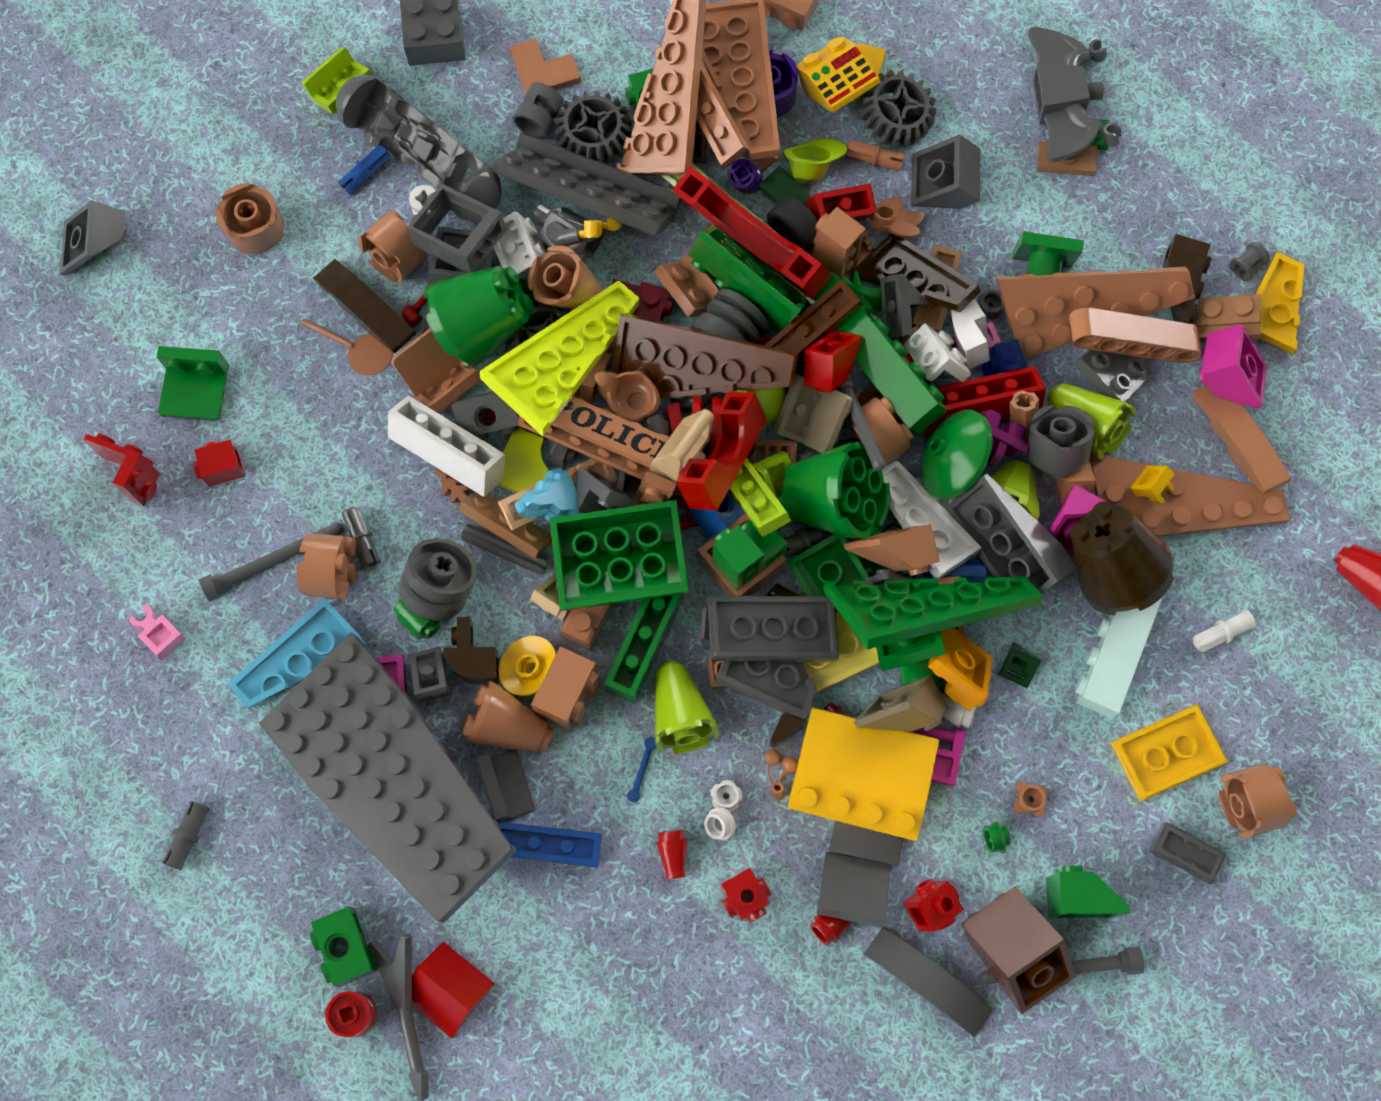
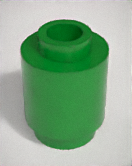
[394,599,440,640]

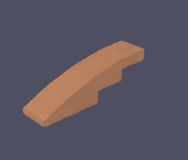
[1193,385,1291,495]

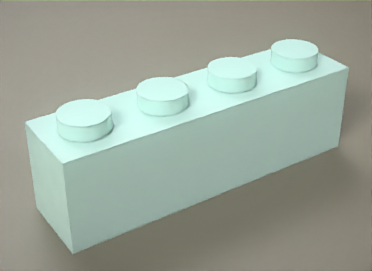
[1075,598,1162,718]

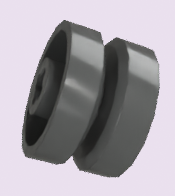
[399,538,477,621]

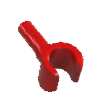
[402,293,427,328]

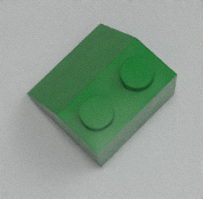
[1046,866,1131,918]

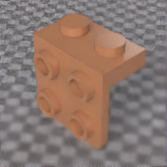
[391,328,481,414]

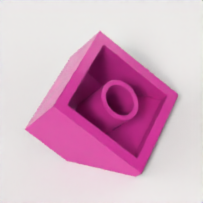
[1199,324,1267,409]

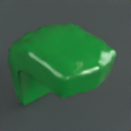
[850,270,882,311]

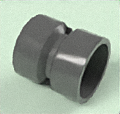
[512,82,564,139]

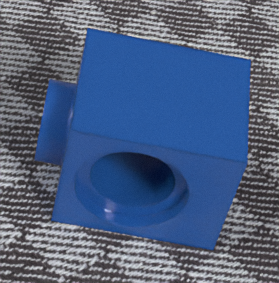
[686,491,744,539]

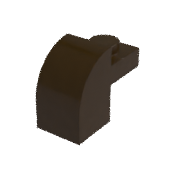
[444,616,499,685]

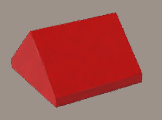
[412,942,495,1039]

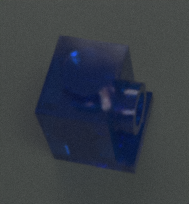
[980,339,1027,377]

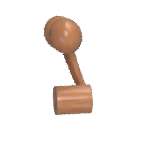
[764,749,798,800]

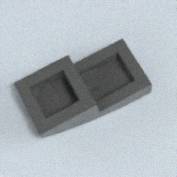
[829,821,904,867]

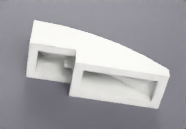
[951,299,990,370]

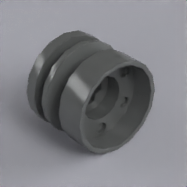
[689,289,769,344]

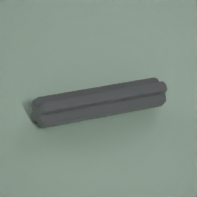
[461,524,549,575]

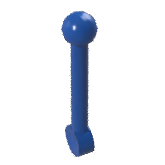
[627,737,656,802]

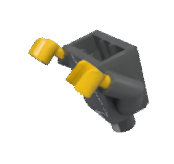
[532,205,623,261]

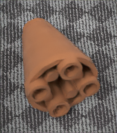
[461,681,554,753]

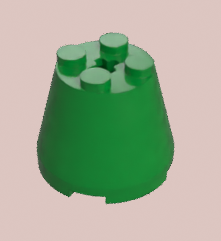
[423,266,534,368]
[779,442,890,539]

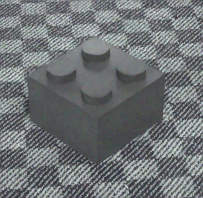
[400,0,466,66]

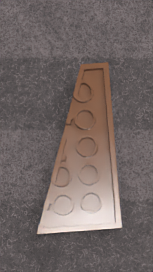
[616,0,706,175]

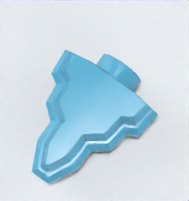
[515,467,582,522]

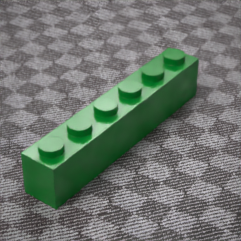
[804,271,947,434]

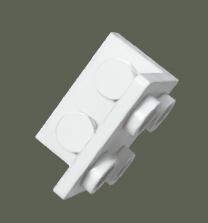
[493,211,548,279]

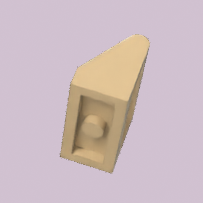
[650,409,714,486]

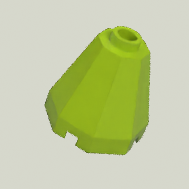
[992,460,1040,521]

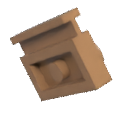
[1197,294,1262,342]

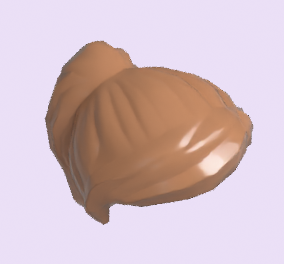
[595,370,660,422]

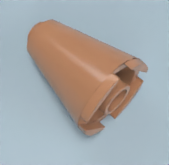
[528,245,604,310]

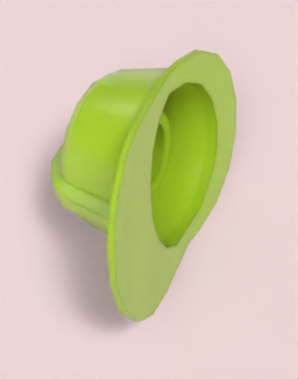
[783,138,847,184]

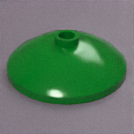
[920,410,992,500]

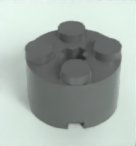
[1026,405,1094,479]

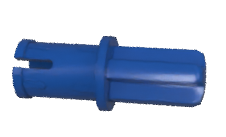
[338,145,391,196]

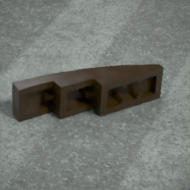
[313,259,417,354]

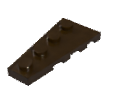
[852,233,981,312]

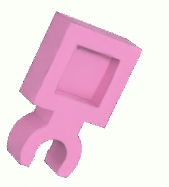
[129,605,186,660]

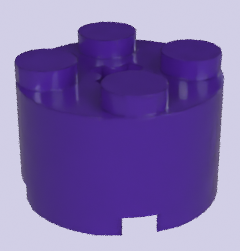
[769,50,798,118]

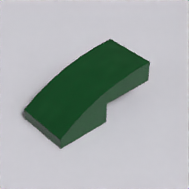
[759,166,810,207]

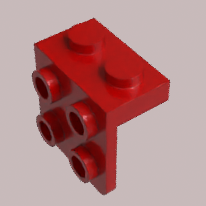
[83,433,160,506]

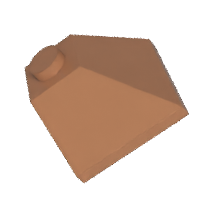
[844,524,940,575]

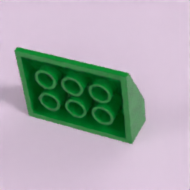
[688,224,807,330]
[550,500,689,611]

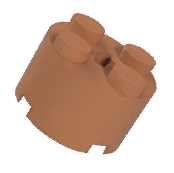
[216,183,284,254]
[358,210,427,283]
[845,397,914,466]
[297,533,358,599]
[1219,764,1297,838]

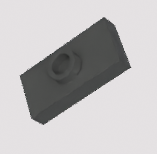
[1150,822,1226,884]

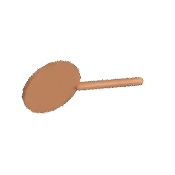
[302,319,392,376]

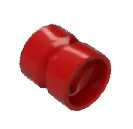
[325,991,378,1038]

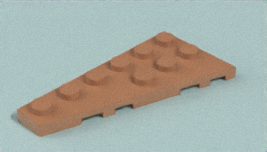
[701,0,781,160]
[995,267,1195,361]
[1089,453,1290,537]

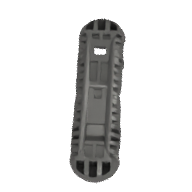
[336,74,502,221]

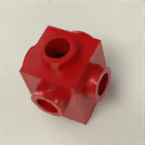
[720,868,772,923]
[902,879,964,932]

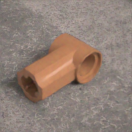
[1010,390,1039,444]

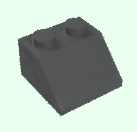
[911,134,980,209]

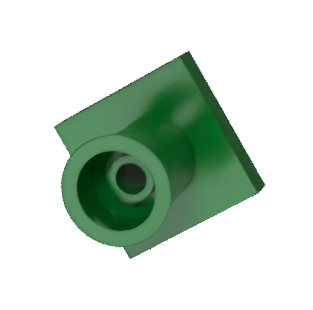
[1012,231,1084,276]
[876,631,946,687]

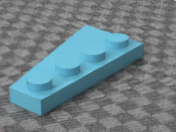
[227,598,368,709]

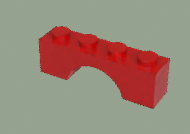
[676,392,767,511]

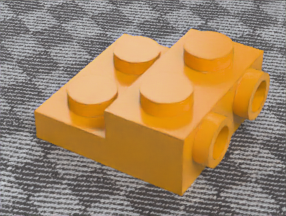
[928,628,993,711]

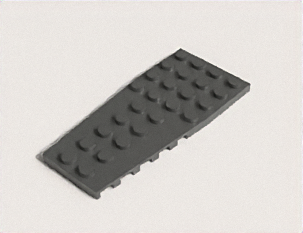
[259,632,516,923]

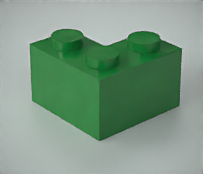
[713,520,788,591]

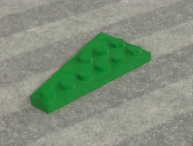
[823,577,1043,650]

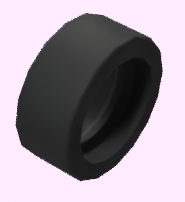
[767,197,818,253]

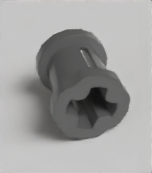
[1229,242,1270,281]

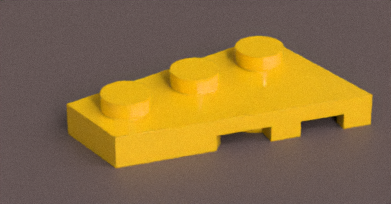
[1255,252,1305,355]

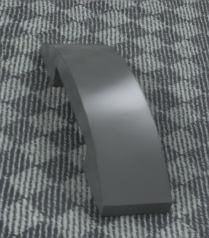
[864,927,993,1037]

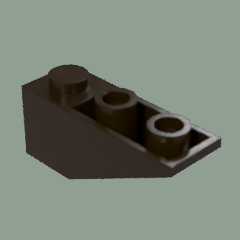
[1162,234,1212,324]

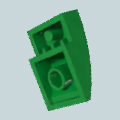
[787,528,903,609]

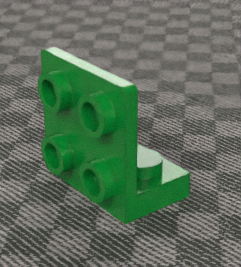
[157,346,229,421]

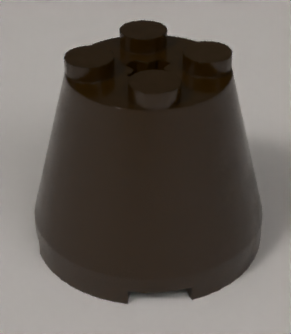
[1069,501,1174,615]

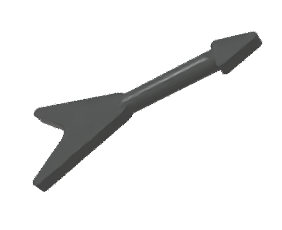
[368,934,428,1101]

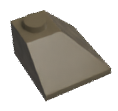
[854,675,949,732]

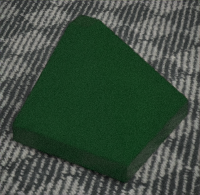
[998,642,1041,688]

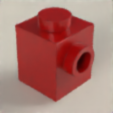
[193,439,245,487]

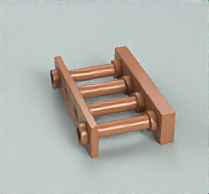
[696,61,779,173]

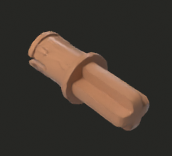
[846,140,905,172]

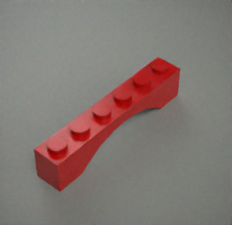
[672,166,832,300]

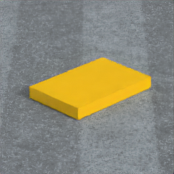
[1110,704,1228,802]

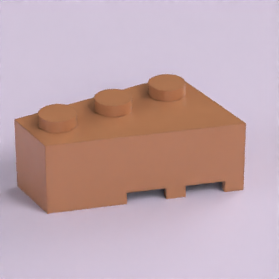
[811,207,875,278]

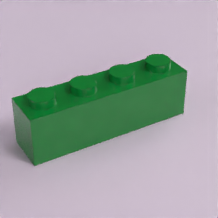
[604,593,686,704]

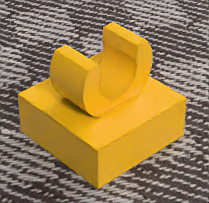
[1130,465,1175,504]

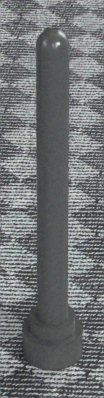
[835,373,886,471]
[198,523,344,602]
[981,946,1144,984]

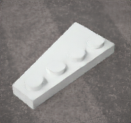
[882,460,982,581]

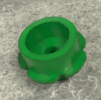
[983,821,1011,854]

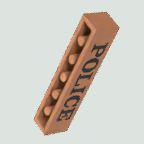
[518,396,706,499]

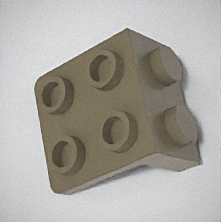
[772,374,852,453]

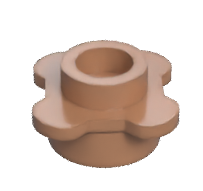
[1013,782,1048,817]

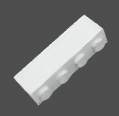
[388,395,505,497]

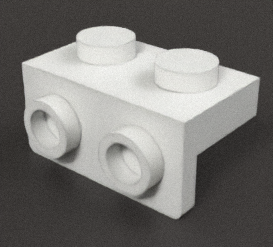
[904,323,971,383]

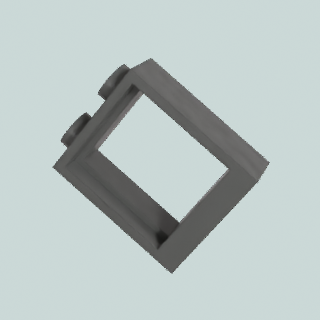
[407,183,506,273]

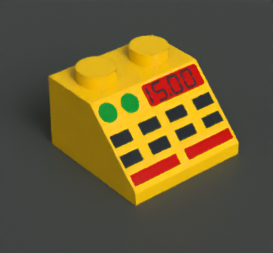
[796,36,881,113]

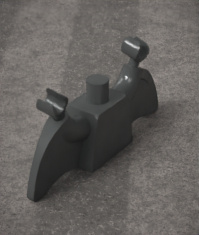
[1028,27,1121,162]

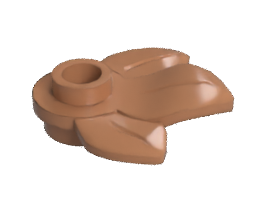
[869,197,925,238]

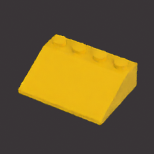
[788,707,939,841]

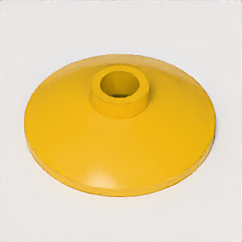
[499,636,556,697]

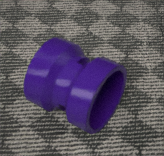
[727,159,763,194]

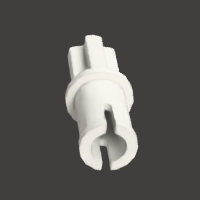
[1193,610,1256,652]

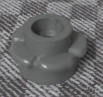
[977,290,1005,319]

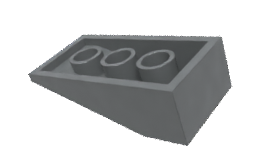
[945,474,1078,595]

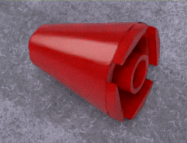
[1334,544,1381,612]

